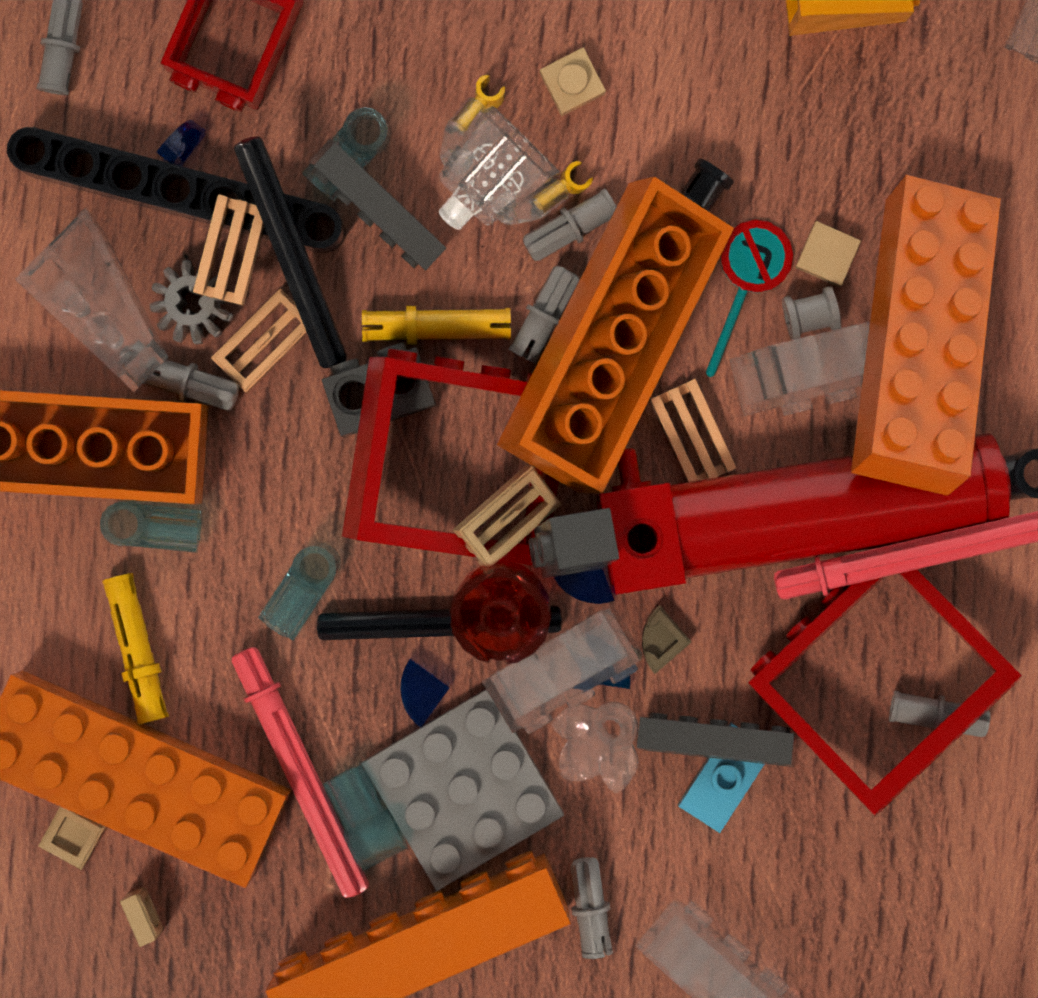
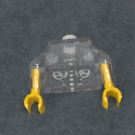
[439,75,593,230]

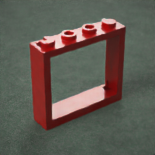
[342,349,559,566]
[748,570,1022,817]

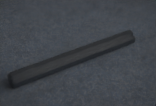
[234,136,347,368]
[317,606,562,640]

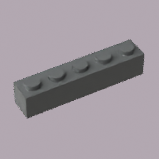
[309,139,446,271]
[636,712,798,767]

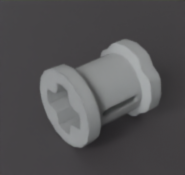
[782,286,841,341]

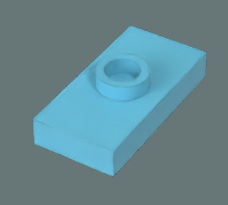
[677,722,765,833]

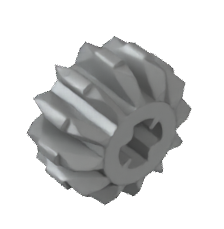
[150,260,233,345]

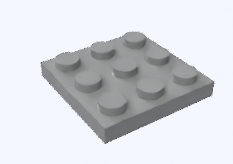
[361,687,564,891]

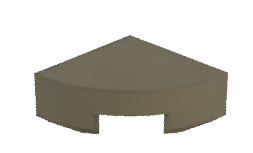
[642,604,691,674]

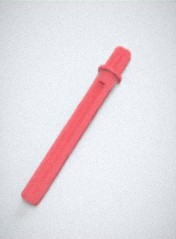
[774,511,1038,600]
[232,647,369,898]

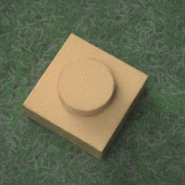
[539,47,606,117]

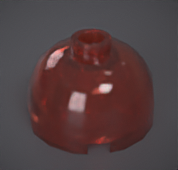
[450,560,552,664]

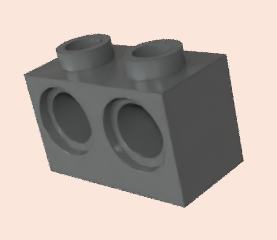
[321,342,437,437]
[529,508,619,579]

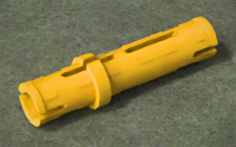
[362,306,511,345]
[102,573,169,725]

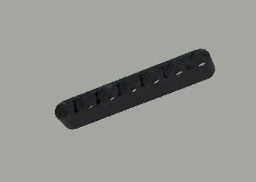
[7,127,345,253]

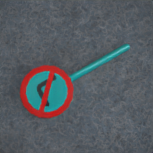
[706,219,794,377]

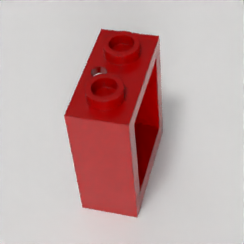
[160,0,304,112]

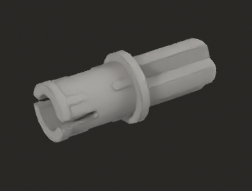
[36,0,83,95]
[523,189,617,261]
[508,266,579,364]
[138,352,239,410]
[889,690,991,737]
[571,857,613,959]

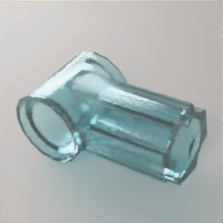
[302,107,391,202]
[100,502,202,553]
[258,543,341,641]
[323,764,408,871]

